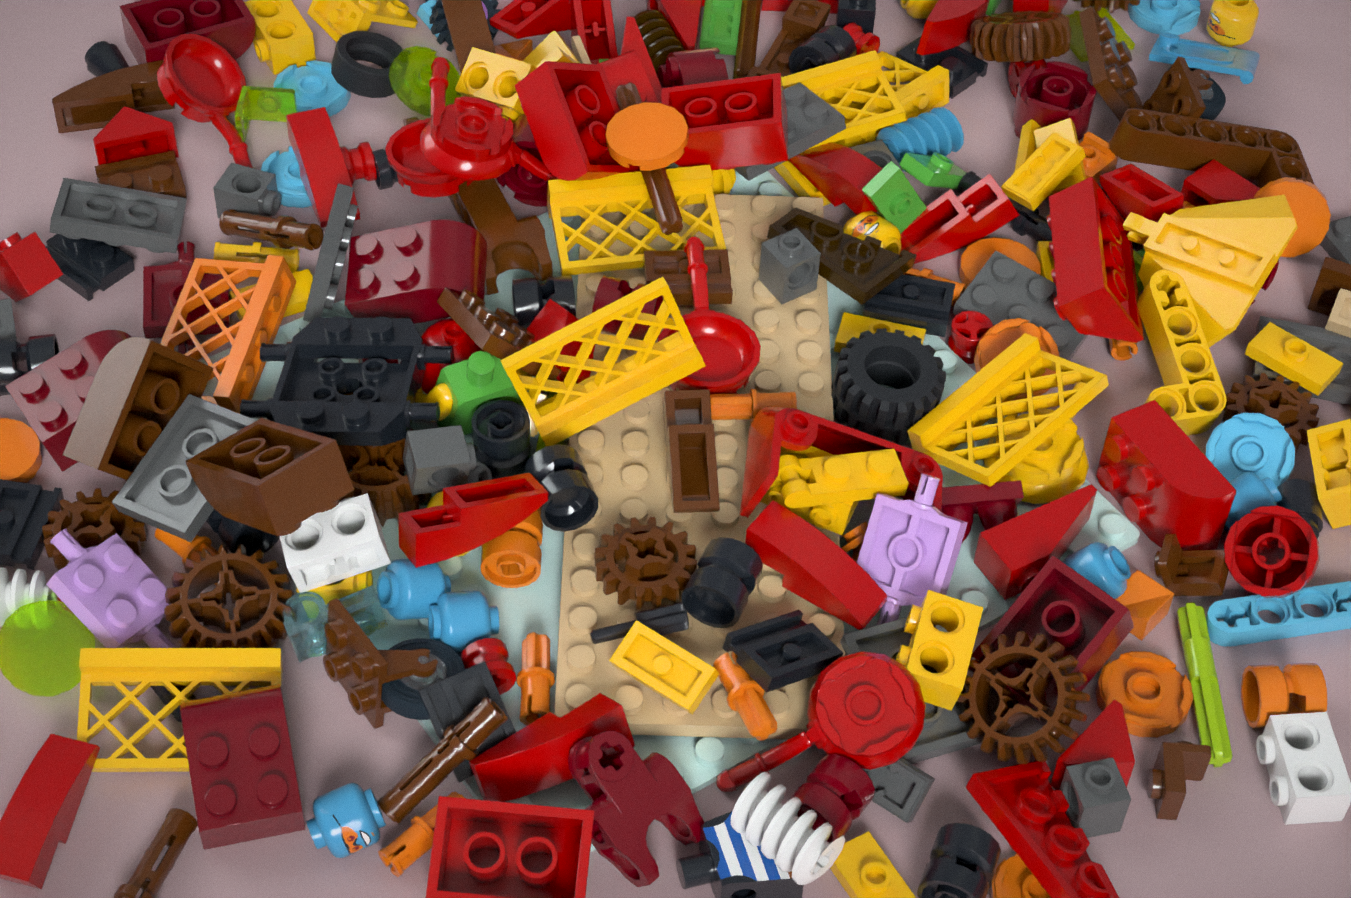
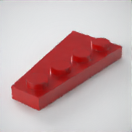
[965,761,1119,898]

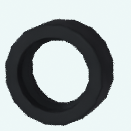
[331,31,407,98]

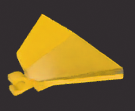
[1123,195,1298,348]

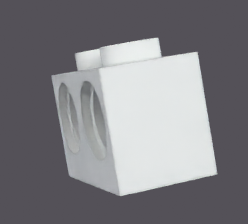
[280,493,391,594]
[1256,712,1351,825]

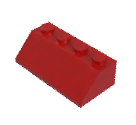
[1046,177,1144,343]

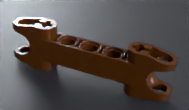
[403,117,553,295]

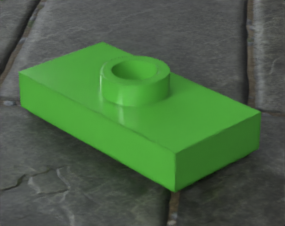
[700,0,742,55]
[899,152,967,189]
[862,161,927,234]

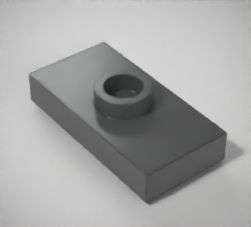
[863,758,935,823]

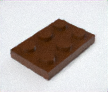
[1079,6,1143,121]
[437,287,561,381]

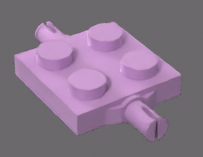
[857,473,968,625]
[46,528,176,648]

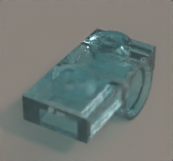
[283,585,388,662]

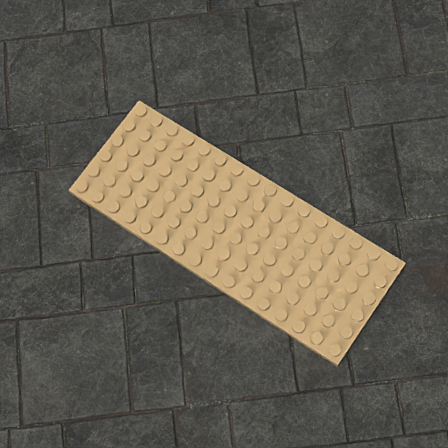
[554,194,845,739]

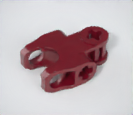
[568,731,705,887]

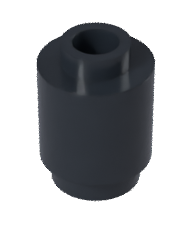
[1276,479,1323,539]

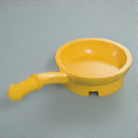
[983,368,1094,504]

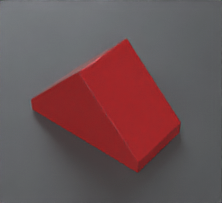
[571,0,618,64]
[93,106,179,165]
[1050,699,1135,790]

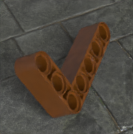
[1109,108,1315,188]

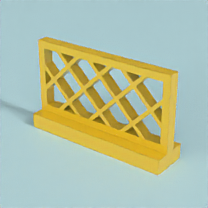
[781,50,907,149]
[834,51,949,147]
[547,165,726,276]
[500,277,706,446]
[907,333,1109,487]
[77,648,283,772]

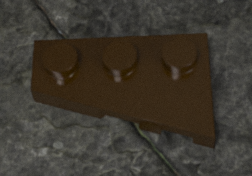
[767,208,916,305]

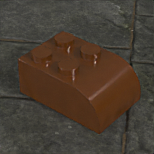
[63,337,214,480]
[185,418,354,536]

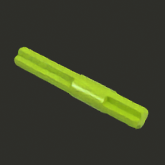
[1176,602,1233,767]

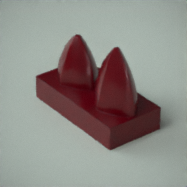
[942,480,1024,543]

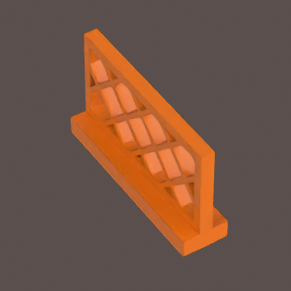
[160,255,296,414]

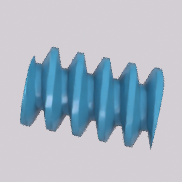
[876,107,964,172]

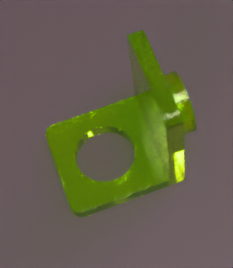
[235,86,297,142]

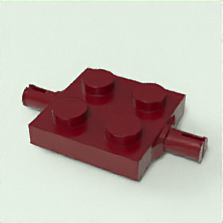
[143,241,231,354]

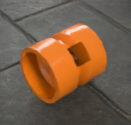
[481,510,543,588]
[1241,663,1327,728]

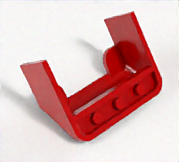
[740,406,943,518]

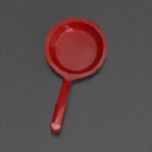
[157,34,253,168]
[385,57,474,198]
[420,96,559,181]
[658,237,761,395]
[716,651,926,792]

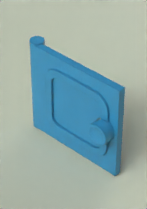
[1149,33,1260,84]

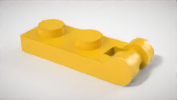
[776,449,909,508]

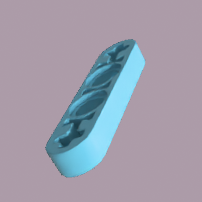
[1206,581,1351,647]

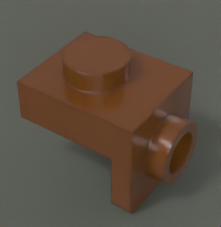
[1154,534,1229,596]
[1147,741,1212,820]

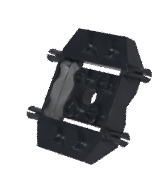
[240,316,454,446]

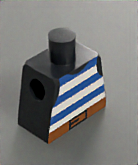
[676,811,804,898]

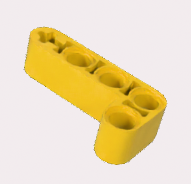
[1137,270,1227,436]

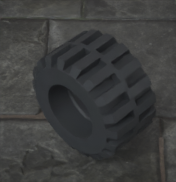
[831,328,946,445]

